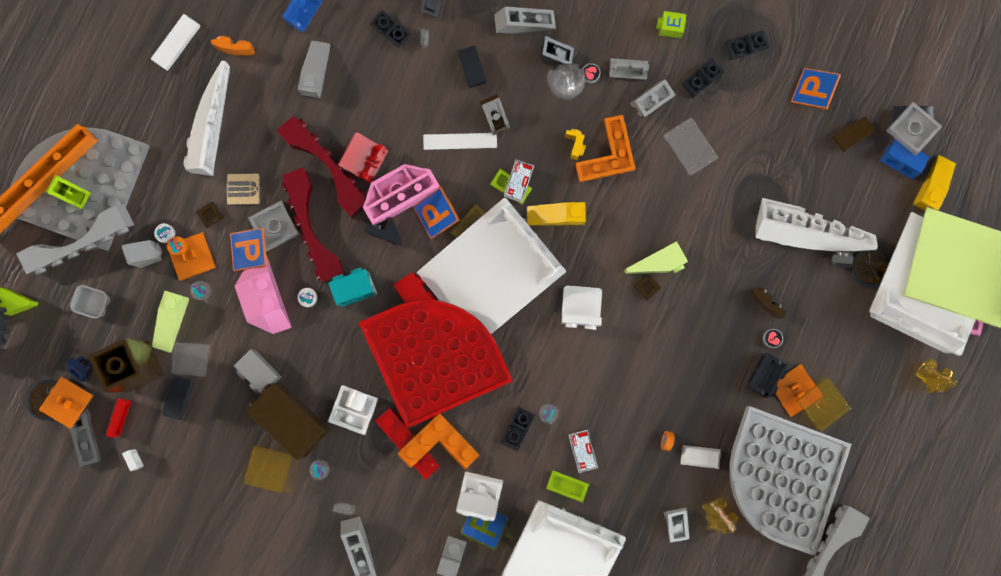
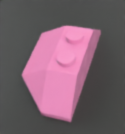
[363,164,440,225]
[235,256,292,334]

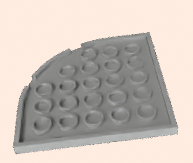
[10,128,150,251]
[730,406,852,556]

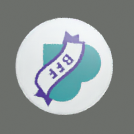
[154,224,175,243]
[298,288,318,307]

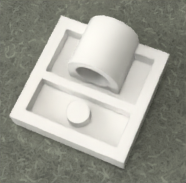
[328,385,379,435]

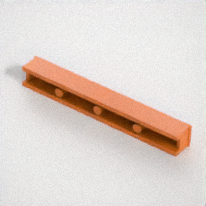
[0,124,99,233]

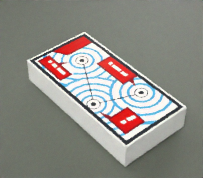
[504,160,534,203]
[569,430,598,473]

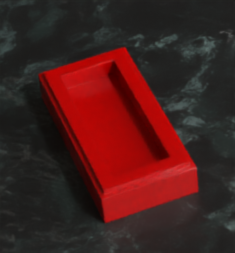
[106,398,131,438]

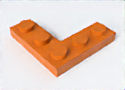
[575,115,635,183]
[397,414,480,469]

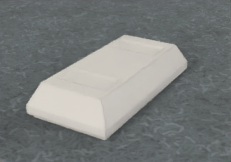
[681,445,721,469]

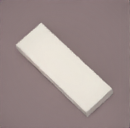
[151,14,200,71]

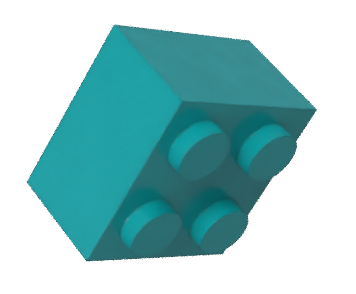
[328,268,377,307]

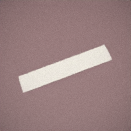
[423,133,497,150]

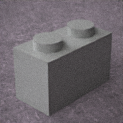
[234,349,281,393]

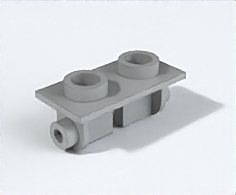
[609,58,649,80]

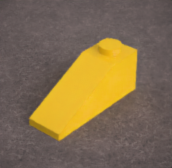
[913,155,956,211]
[527,202,586,226]

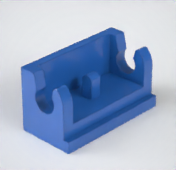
[282,0,322,33]
[880,139,930,180]

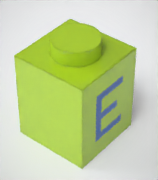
[657,11,686,38]

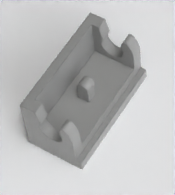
[630,80,675,117]

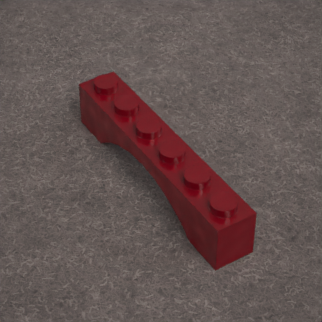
[277,116,367,219]
[281,167,346,283]

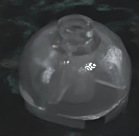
[547,63,585,100]

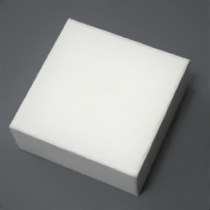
[122,449,144,471]

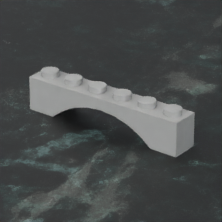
[16,204,134,275]
[803,504,870,576]

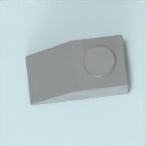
[121,240,162,268]

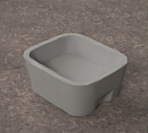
[70,285,110,319]

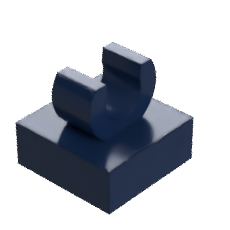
[66,356,92,382]

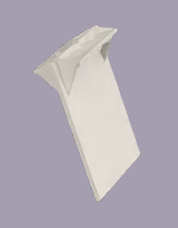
[417,198,566,334]
[869,212,975,356]
[502,501,626,576]

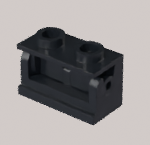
[745,353,788,398]

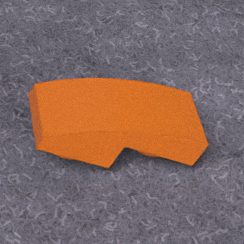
[211,36,255,56]

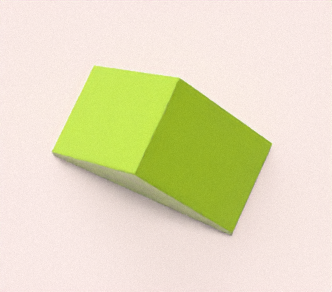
[46,175,91,209]
[0,286,39,316]

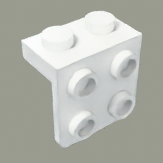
[561,286,602,330]
[456,472,503,521]

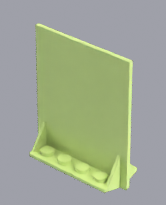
[904,207,1001,328]

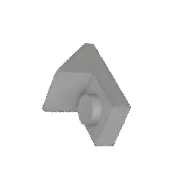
[664,508,689,543]
[437,535,467,576]

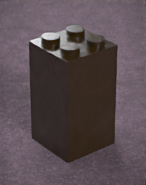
[88,338,164,393]
[246,383,331,461]

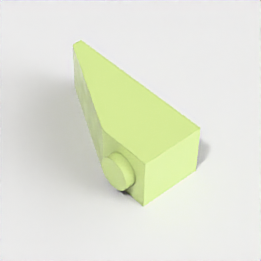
[624,242,688,274]
[152,291,190,353]

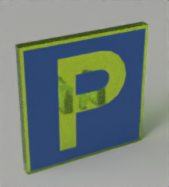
[460,511,509,551]

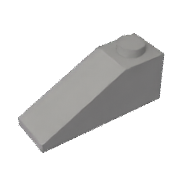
[494,7,556,34]
[298,41,331,99]
[341,516,376,576]

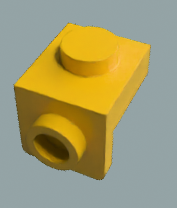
[565,129,586,160]

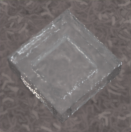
[333,502,356,516]

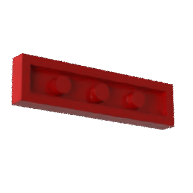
[375,408,441,480]

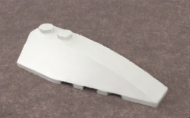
[184,61,230,176]
[756,198,878,251]

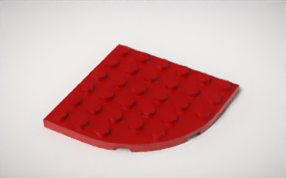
[359,300,513,428]

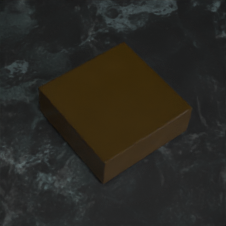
[196,202,223,228]
[634,274,661,301]

